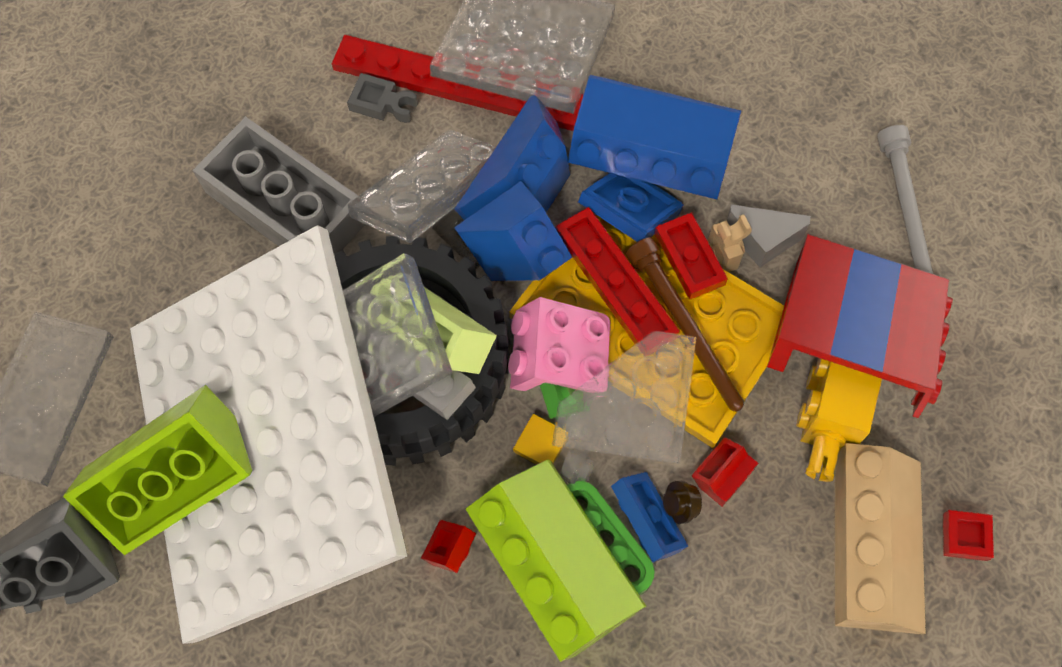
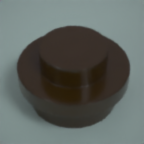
[663,481,702,524]

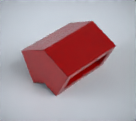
[691,438,759,507]

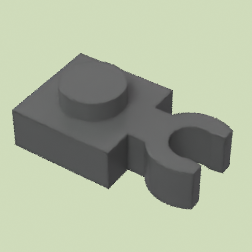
[347,73,418,123]

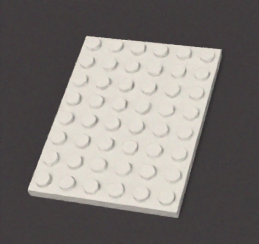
[130,225,407,644]

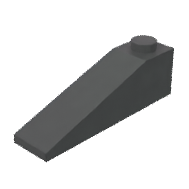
[0,498,120,614]

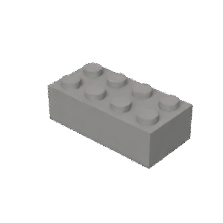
[192,116,369,254]

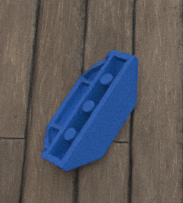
[455,95,570,220]

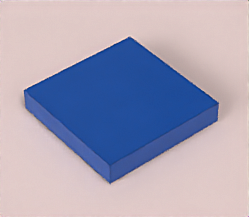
[578,173,684,242]

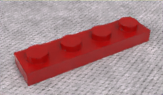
[555,207,680,358]

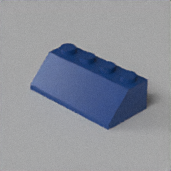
[568,75,741,200]

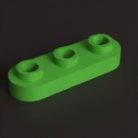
[567,481,655,595]

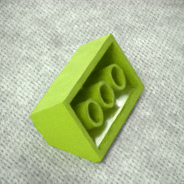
[63,385,252,555]
[466,460,646,662]

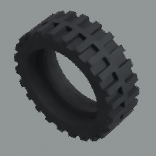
[334,236,509,466]

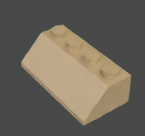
[835,443,926,634]

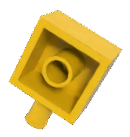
[796,358,882,482]

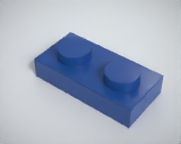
[611,472,688,562]

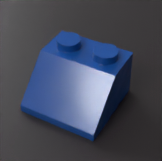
[454,181,572,281]

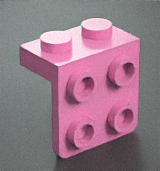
[508,297,610,394]

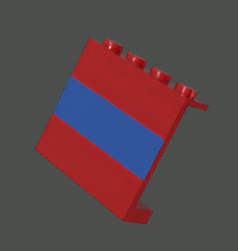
[767,234,953,418]

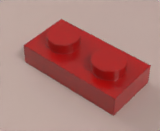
[654,212,728,300]

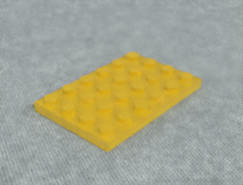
[509,213,784,449]

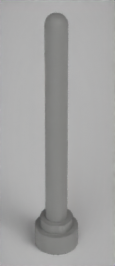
[877,125,933,274]

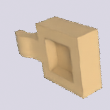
[708,215,752,272]

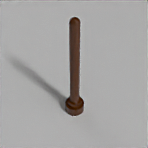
[625,237,744,412]

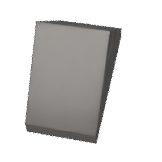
[727,204,811,268]

